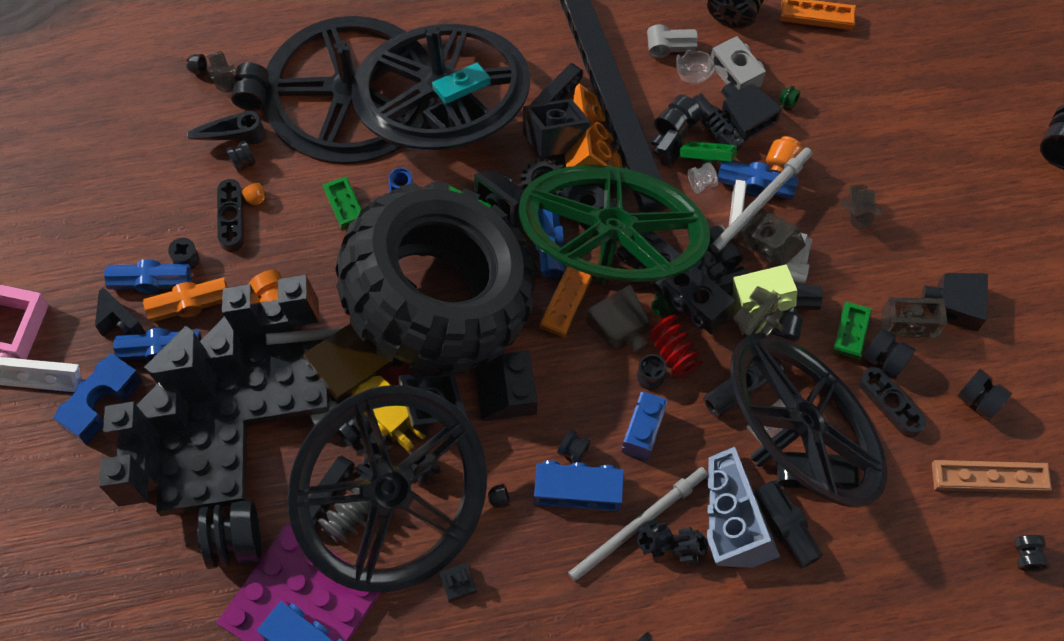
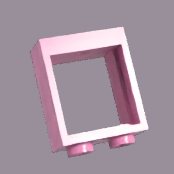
[0,285,49,359]

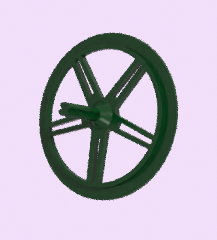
[519,165,710,284]

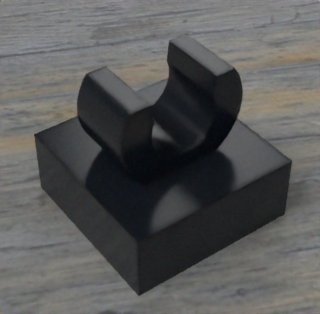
[651,129,682,167]
[439,562,477,602]

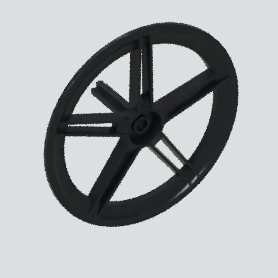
[263,16,436,164]
[352,24,530,150]
[730,333,887,508]
[288,385,487,593]

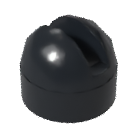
[186,54,207,74]
[488,483,510,508]

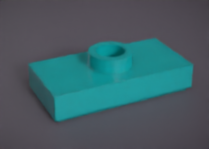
[432,63,491,104]

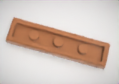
[932,460,1052,493]

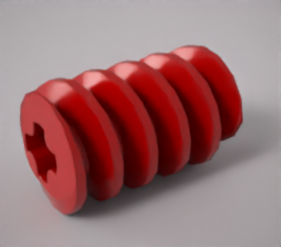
[649,315,703,378]

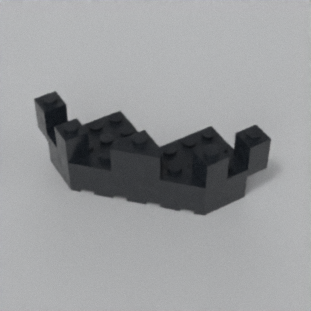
[99,275,330,517]

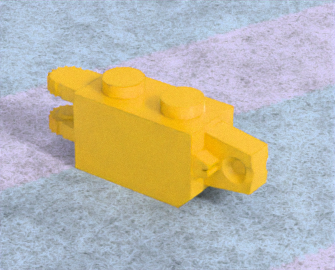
[350,376,426,451]

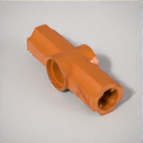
[143,277,228,323]

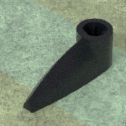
[187,111,266,144]

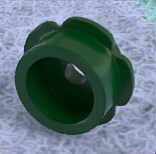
[779,85,801,109]
[651,293,676,319]

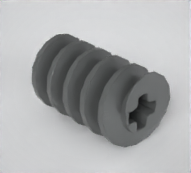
[318,488,372,544]

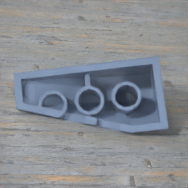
[707,447,780,568]

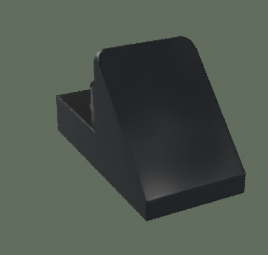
[95,288,146,336]

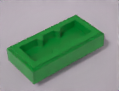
[680,141,737,163]
[322,176,361,231]
[832,302,872,360]

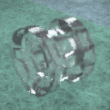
[688,162,718,194]

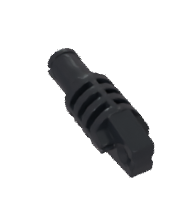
[692,93,745,150]

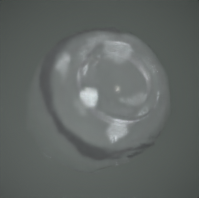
[676,50,715,85]

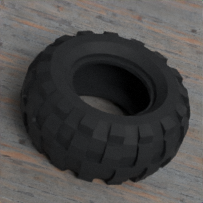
[335,182,536,375]

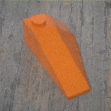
[564,83,623,168]

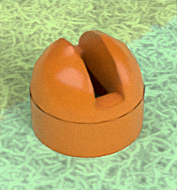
[242,183,265,206]

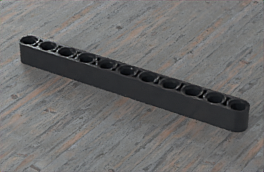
[560,0,669,213]

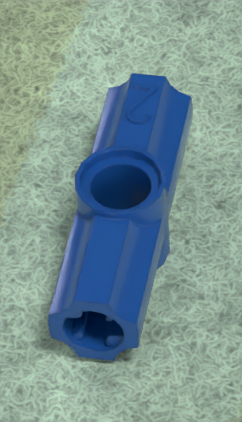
[717,161,799,200]
[536,208,564,279]
[104,259,192,294]
[113,328,202,362]

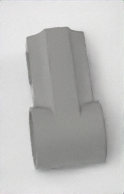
[647,24,697,58]
[780,232,812,285]

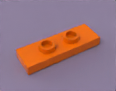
[780,0,856,30]
[539,266,593,338]

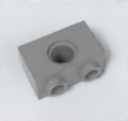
[709,36,766,90]

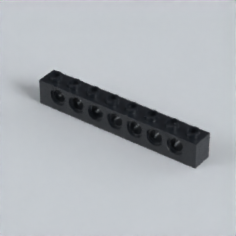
[560,184,735,335]

